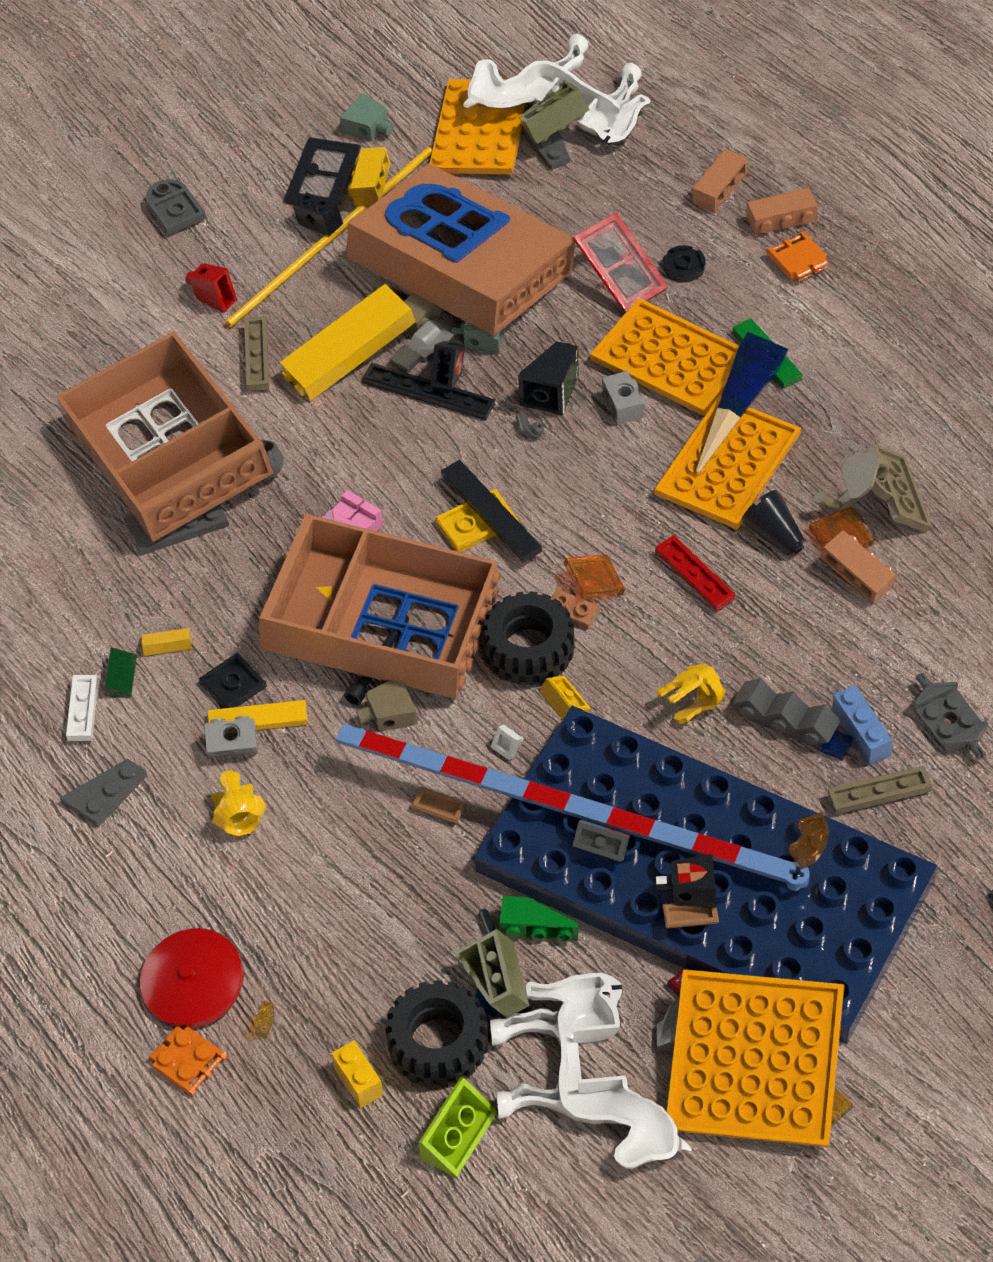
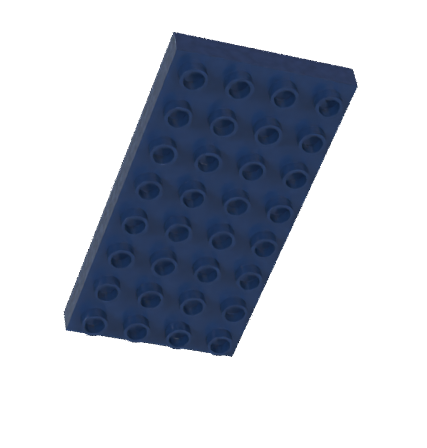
[475,705,938,1044]

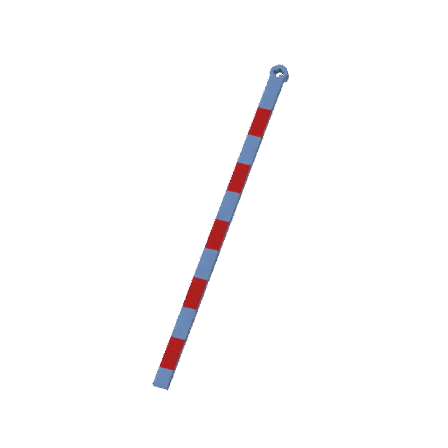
[336,724,810,891]

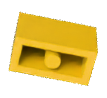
[331,1040,383,1108]

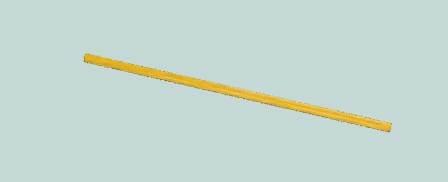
[225,147,432,328]

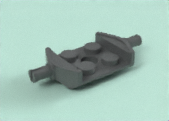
[913,672,988,760]

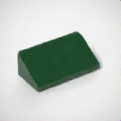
[105,648,137,697]

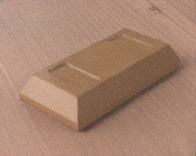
[411,787,467,824]
[663,903,719,929]

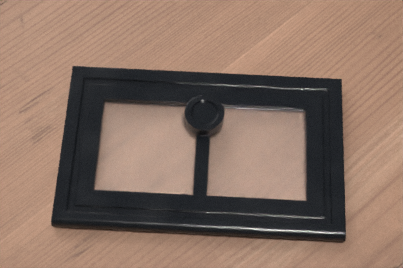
[284,137,361,206]

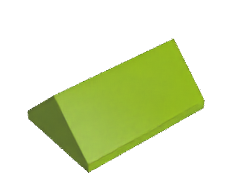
[419,1077,498,1177]

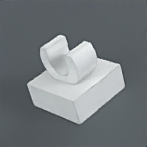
[491,725,524,760]

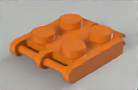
[766,231,828,282]
[149,1026,228,1096]

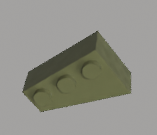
[519,79,590,144]
[454,929,529,1018]

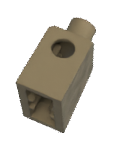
[356,680,418,732]

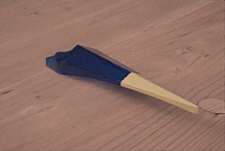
[696,332,789,475]

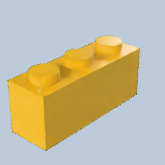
[348,147,390,206]

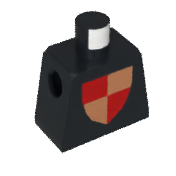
[430,341,465,390]
[656,854,716,908]

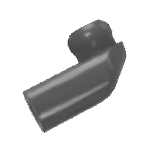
[516,413,544,439]

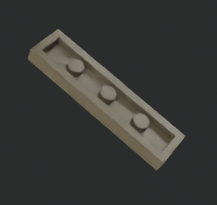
[244,316,270,391]
[827,766,932,815]

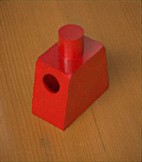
[185,263,237,313]

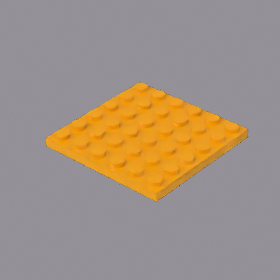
[667,969,844,1148]

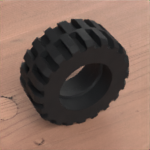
[482,591,575,685]
[385,980,488,1087]

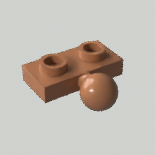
[551,580,600,629]

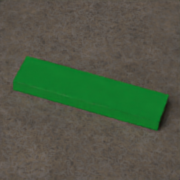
[732,318,803,388]

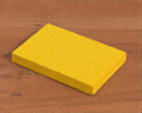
[435,489,519,552]

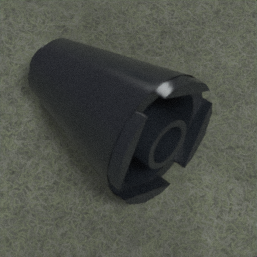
[742,490,805,556]

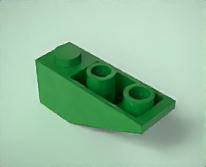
[500,896,579,942]

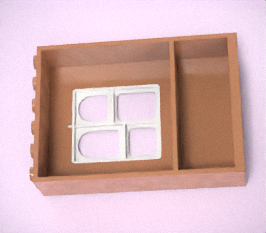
[56,331,274,542]

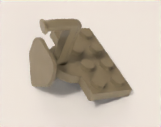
[814,443,932,533]

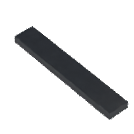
[362,363,495,420]
[441,459,542,563]

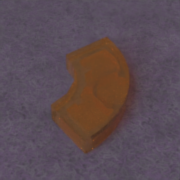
[789,812,829,869]

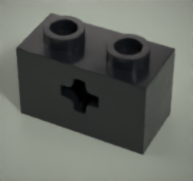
[292,192,343,236]

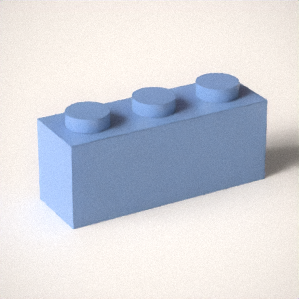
[832,685,893,766]

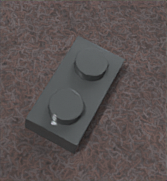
[573,820,630,862]

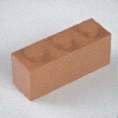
[691,149,748,213]
[747,188,818,235]
[821,530,896,604]

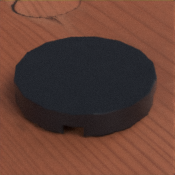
[662,245,706,282]

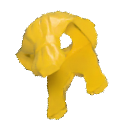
[656,664,726,725]
[211,770,266,837]

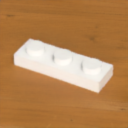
[66,675,98,741]

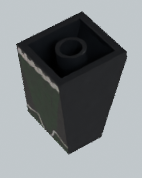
[518,341,579,416]

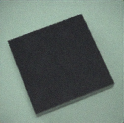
[198,653,267,708]

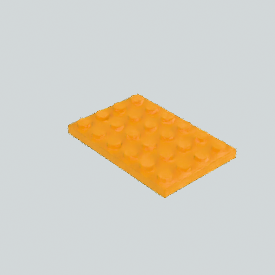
[430,79,527,175]
[590,298,752,416]
[655,395,801,530]

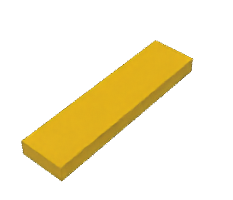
[208,700,308,733]

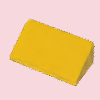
[142,628,192,656]
[540,676,591,720]

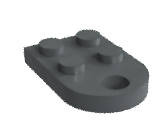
[146,179,206,235]

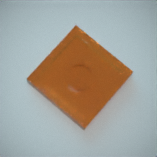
[809,506,874,548]
[564,554,625,599]

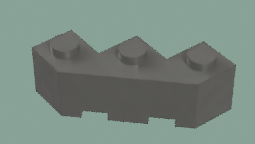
[732,678,841,746]

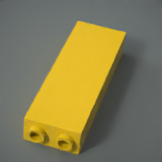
[280,284,416,401]

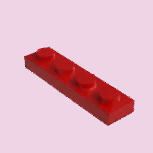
[655,535,735,612]

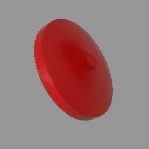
[140,928,244,1029]

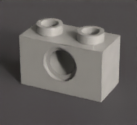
[602,371,646,425]
[204,716,258,758]

